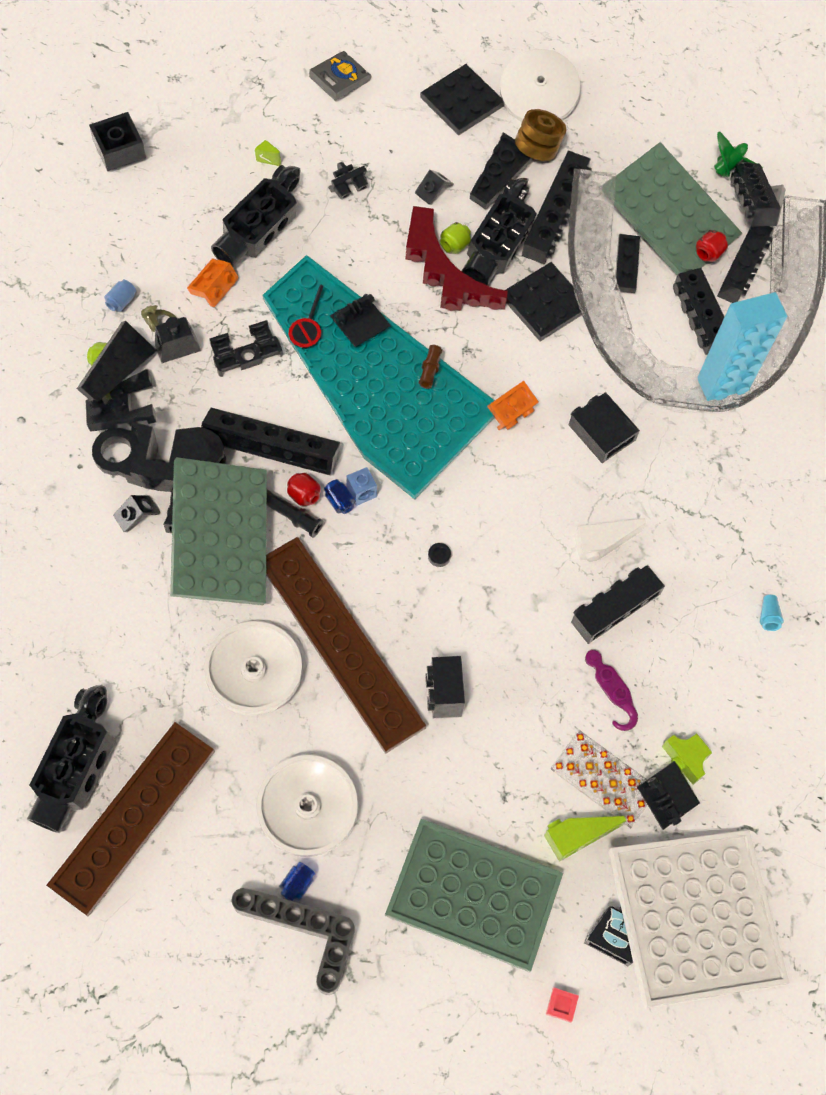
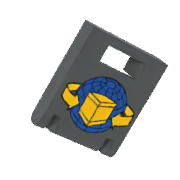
[309,51,371,101]

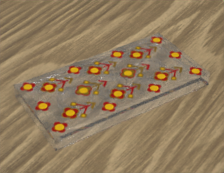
[550,730,647,829]

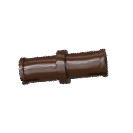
[419,345,443,389]

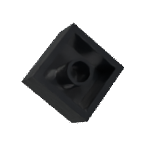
[89,112,146,172]
[425,656,465,718]

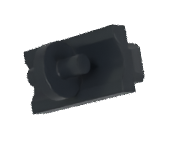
[328,161,368,200]

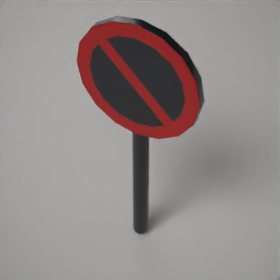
[288,284,324,348]

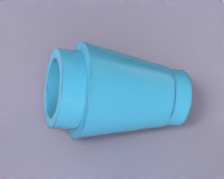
[760,595,784,631]

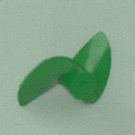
[714,131,763,177]

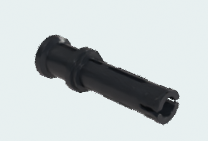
[266,489,324,538]

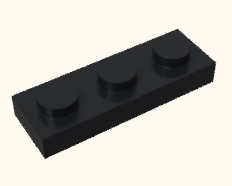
[614,234,640,294]

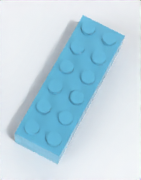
[697,292,788,401]

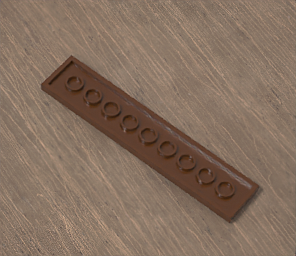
[266,537,426,754]

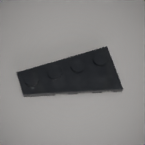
[469,132,534,210]
[76,321,157,403]

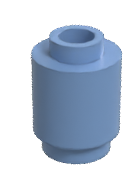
[104,279,136,312]

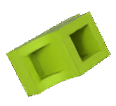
[662,733,712,785]

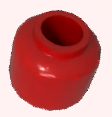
[696,230,728,262]
[287,473,321,507]

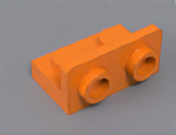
[187,258,239,307]
[487,380,539,430]

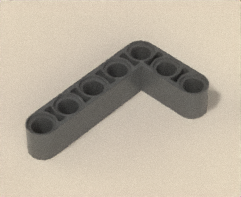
[231,888,355,995]

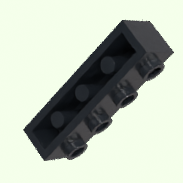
[731,162,781,227]
[717,226,773,303]
[673,268,724,355]

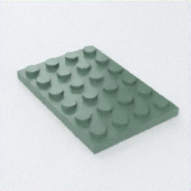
[600,142,743,275]
[170,457,267,605]
[385,819,563,972]

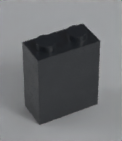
[568,392,640,463]

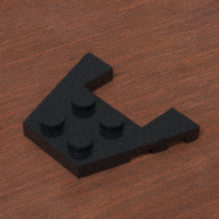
[85,369,156,432]

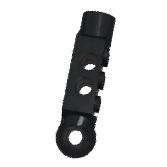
[211,165,301,267]
[462,178,537,285]
[27,685,116,834]

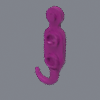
[585,650,638,731]

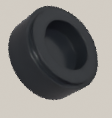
[428,543,451,567]

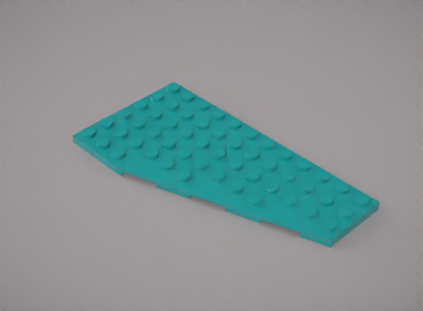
[263,255,495,500]

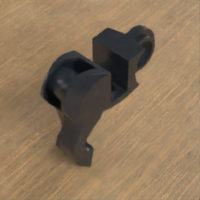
[92,422,226,533]

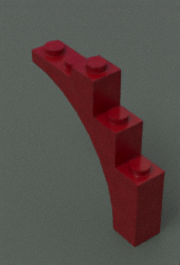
[405,206,508,311]

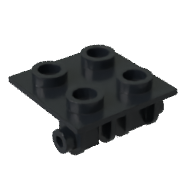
[330,294,391,347]
[637,761,700,830]

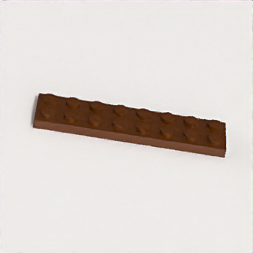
[46,722,215,917]

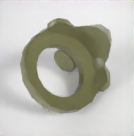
[141,305,177,332]

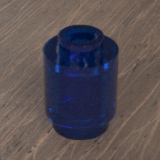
[324,479,356,514]
[279,862,316,901]

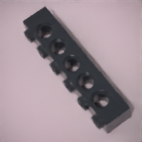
[522,150,592,265]
[201,407,340,476]

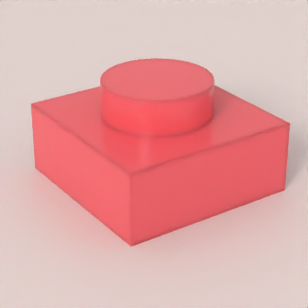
[546,988,579,1023]

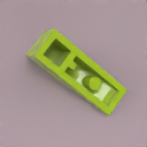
[544,816,627,862]

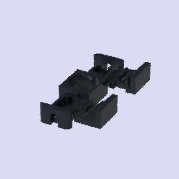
[209,320,283,377]

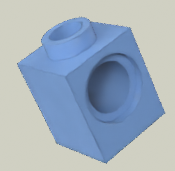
[346,467,377,506]

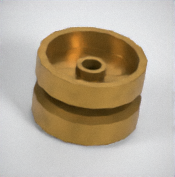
[515,109,567,161]

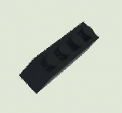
[571,565,665,644]

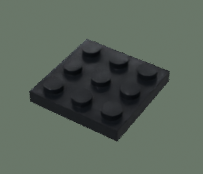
[420,64,504,136]
[506,262,591,342]

